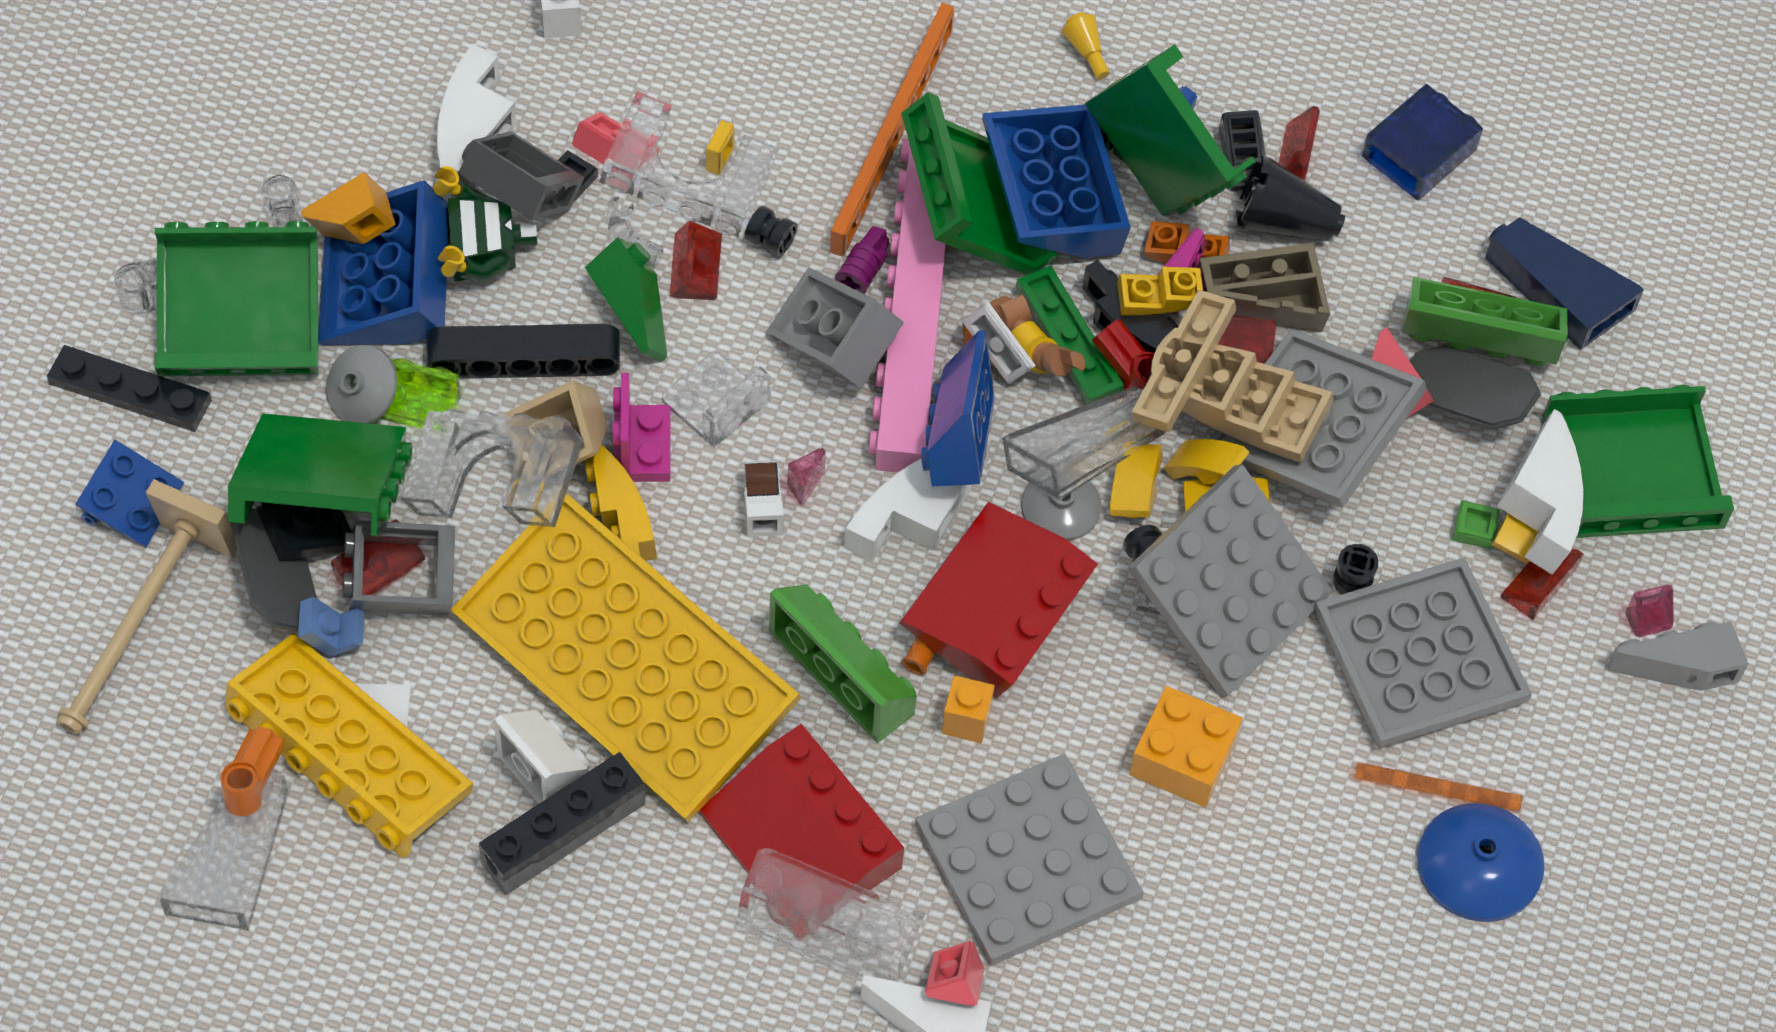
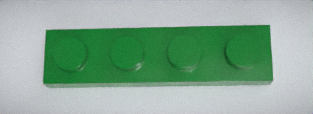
[1016,266,1124,407]

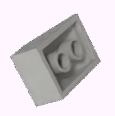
[766,267,904,388]

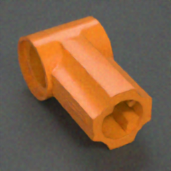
[220,726,284,816]

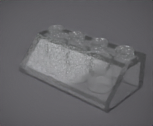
[735,848,925,982]

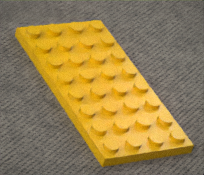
[451,490,802,823]

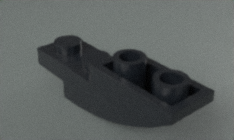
[1082,260,1178,353]

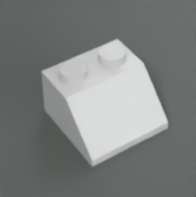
[494,710,590,803]

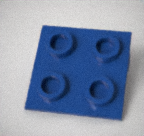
[75,440,184,548]

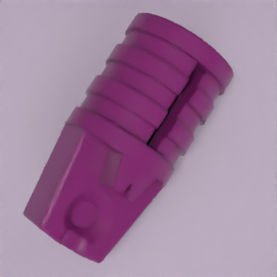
[835,226,890,294]

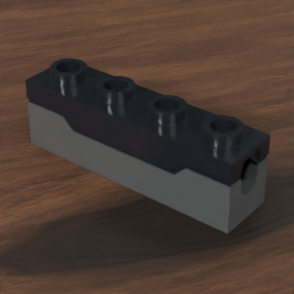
[479,752,645,896]

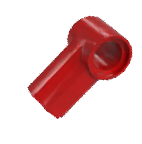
[1092,319,1155,399]

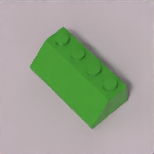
[1402,277,1568,366]
[769,584,917,744]

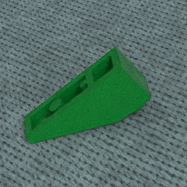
[584,237,668,362]

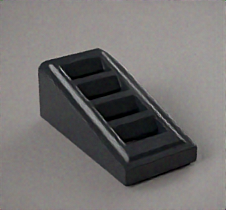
[1219,110,1266,191]

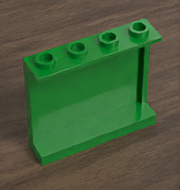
[1085,44,1255,216]
[901,92,1057,275]
[155,221,319,377]
[1543,385,1734,538]
[228,413,413,536]

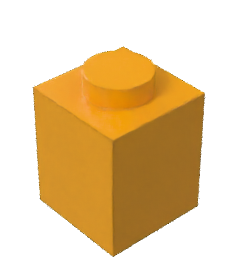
[942,675,995,744]

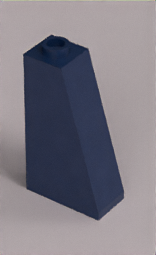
[1485,217,1644,350]

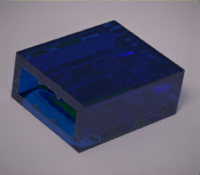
[1361,84,1483,201]

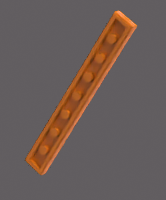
[830,2,955,257]

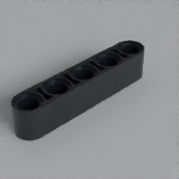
[425,324,620,379]

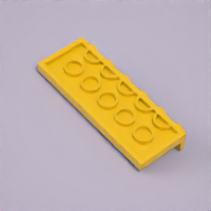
[225,633,473,858]

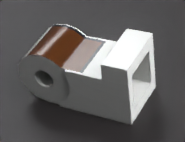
[744,460,784,537]

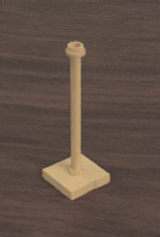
[56,479,237,734]

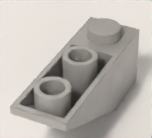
[1608,621,1749,691]

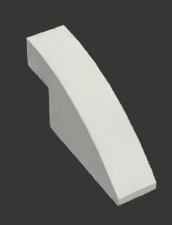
[437,43,516,201]
[1497,409,1583,575]
[844,438,991,562]

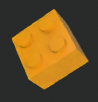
[1129,685,1243,808]

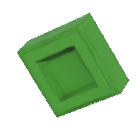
[1452,500,1500,549]

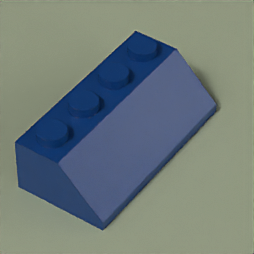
[921,331,995,487]

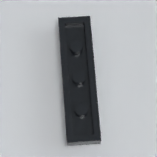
[47,345,212,432]

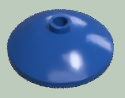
[1417,803,1544,922]

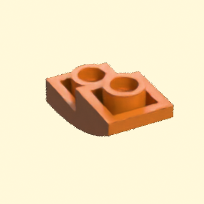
[1144,221,1231,264]

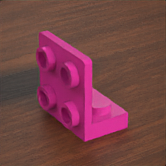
[613,373,671,482]

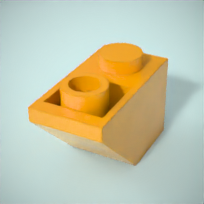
[301,172,396,244]

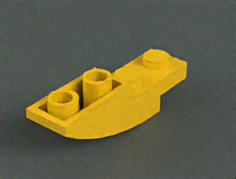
[585,444,657,561]

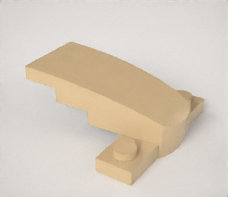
[1131,290,1334,463]

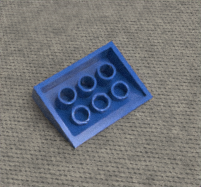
[982,104,1131,258]
[319,180,449,346]

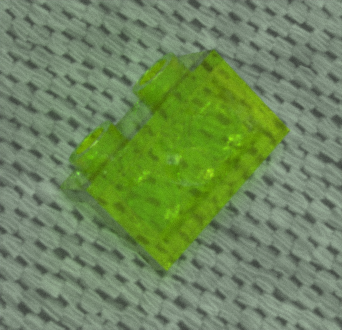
[379,358,461,435]

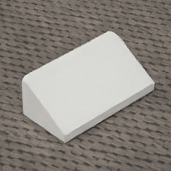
[962,302,1036,384]

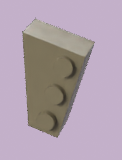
[1197,243,1330,332]

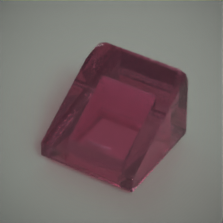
[787,448,826,506]
[1625,584,1674,637]

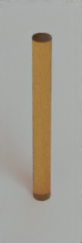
[1354,762,1523,811]

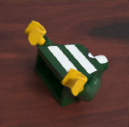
[433,166,538,284]

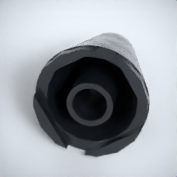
[1233,155,1345,241]

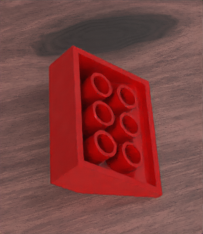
[899,502,1098,699]
[699,723,904,938]

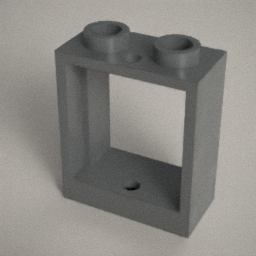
[458,131,584,220]
[342,520,455,616]

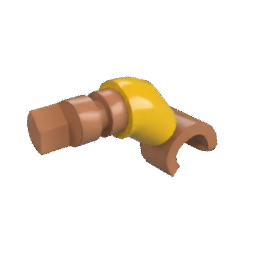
[989,294,1085,376]

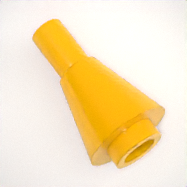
[1062,12,1110,80]

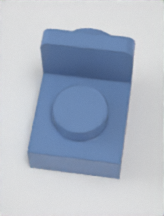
[298,597,365,658]

